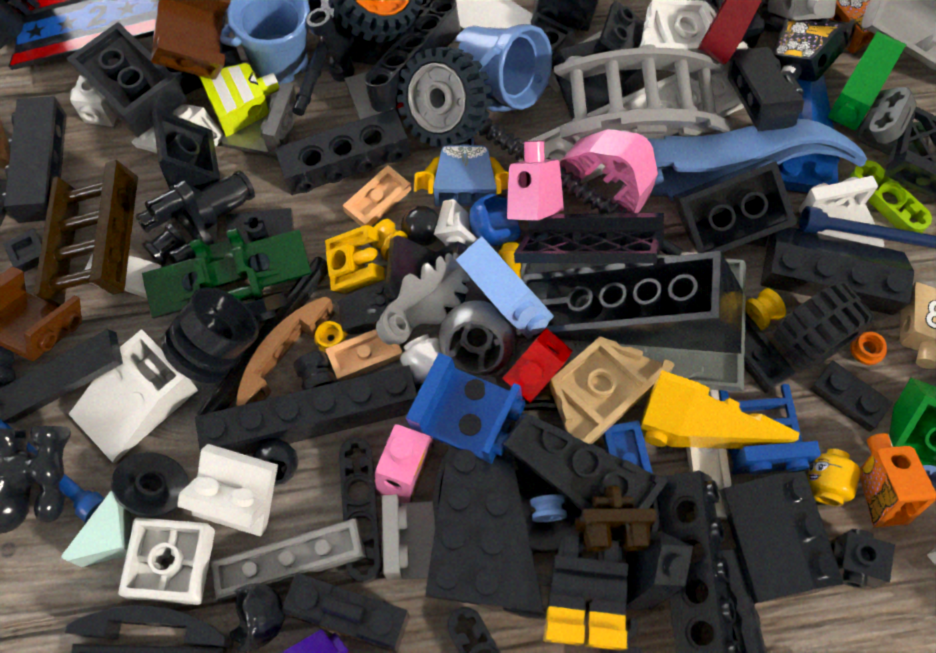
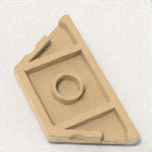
[549,336,675,444]

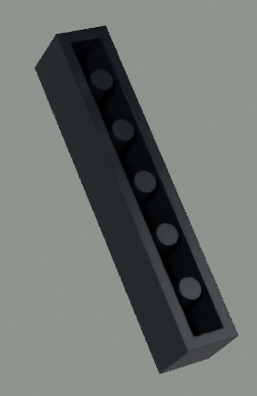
[195,365,417,455]

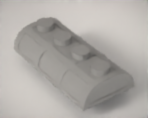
[861,0,936,71]

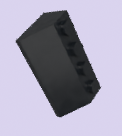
[760,227,914,315]

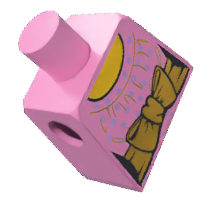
[375,424,435,503]

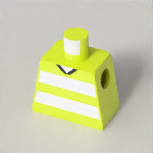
[199,63,279,137]

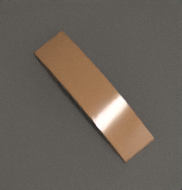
[236,296,335,406]

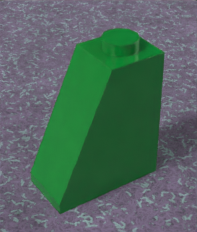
[827,31,906,131]

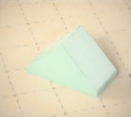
[61,491,132,567]

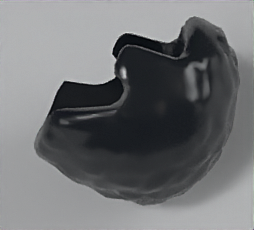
[230,583,285,653]

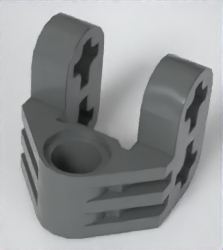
[857,87,933,163]

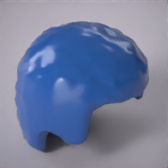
[469,193,521,246]

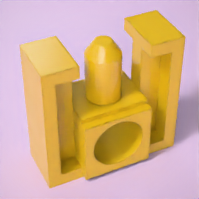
[325,225,385,294]

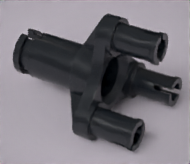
[135,170,255,264]

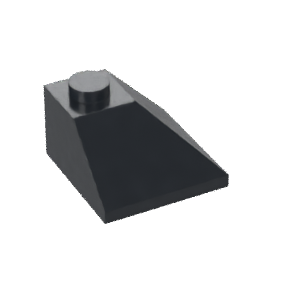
[152,108,220,190]

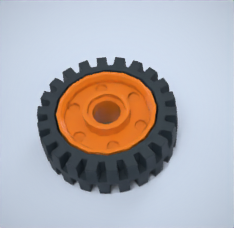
[328,0,423,42]

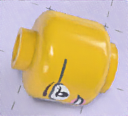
[807,449,861,507]

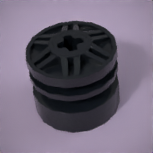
[161,287,259,383]

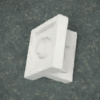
[177,444,278,537]

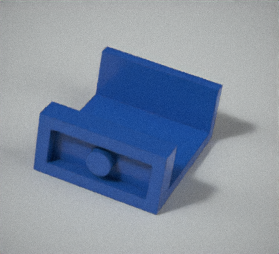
[406,353,525,464]

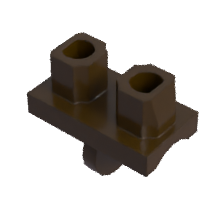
[575,485,657,551]

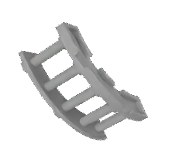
[554,44,733,144]

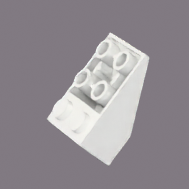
[69,329,198,463]

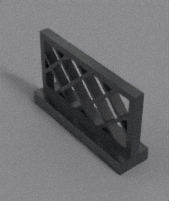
[884,107,936,199]
[514,213,664,264]

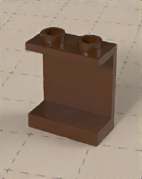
[151,0,230,80]
[0,266,82,362]

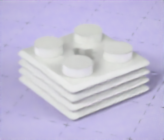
[118,518,215,605]

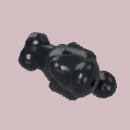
[0,426,71,534]

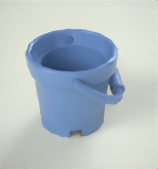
[220,0,310,85]
[455,24,552,112]

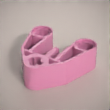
[560,129,658,213]

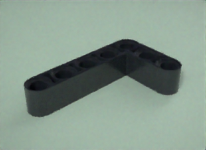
[364,0,461,112]

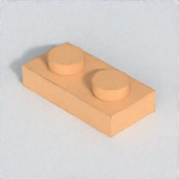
[342,165,411,227]
[325,329,402,382]

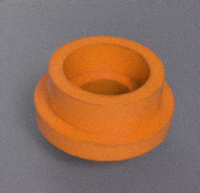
[850,332,887,365]

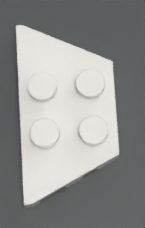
[640,0,749,55]

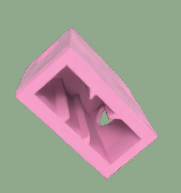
[507,140,564,220]

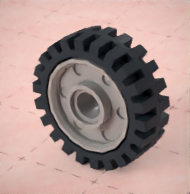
[397,47,492,147]

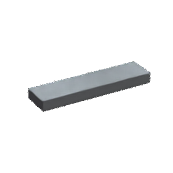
[210,518,366,601]

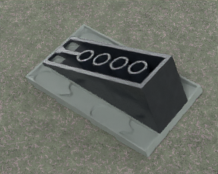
[509,251,746,392]

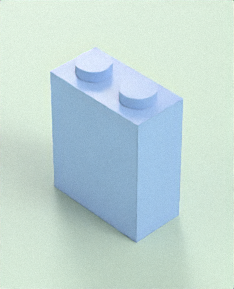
[456,236,554,340]

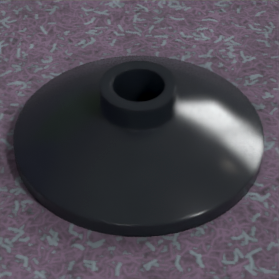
[111,452,189,517]

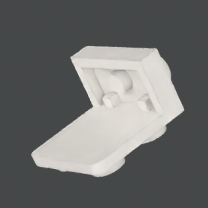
[798,176,884,247]

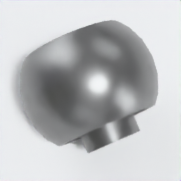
[439,300,515,376]

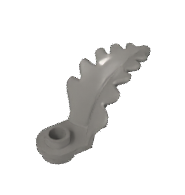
[376,253,471,345]

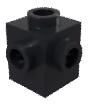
[830,529,895,589]

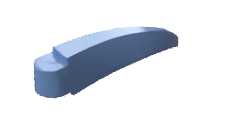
[647,119,867,201]

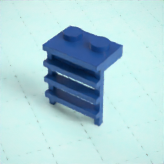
[718,384,821,475]

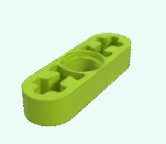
[849,160,932,233]

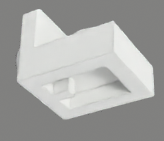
[434,199,478,248]

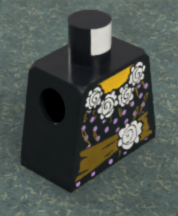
[772,19,846,82]

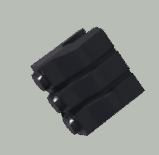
[337,282,394,335]

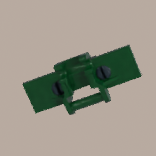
[142,228,312,319]

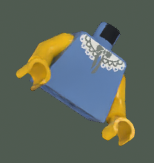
[414,137,509,206]

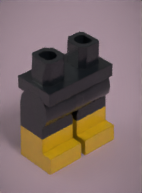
[543,535,628,651]

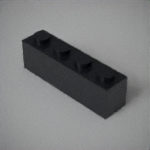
[2,96,67,223]

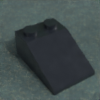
[67,22,187,138]

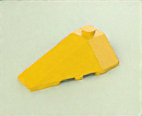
[640,370,800,449]

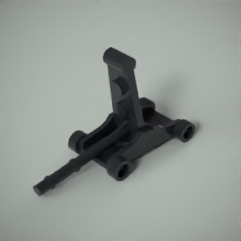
[292,0,362,116]

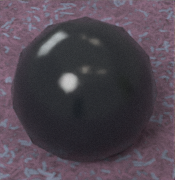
[401,206,439,246]
[252,439,299,486]

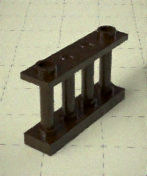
[33,160,138,307]

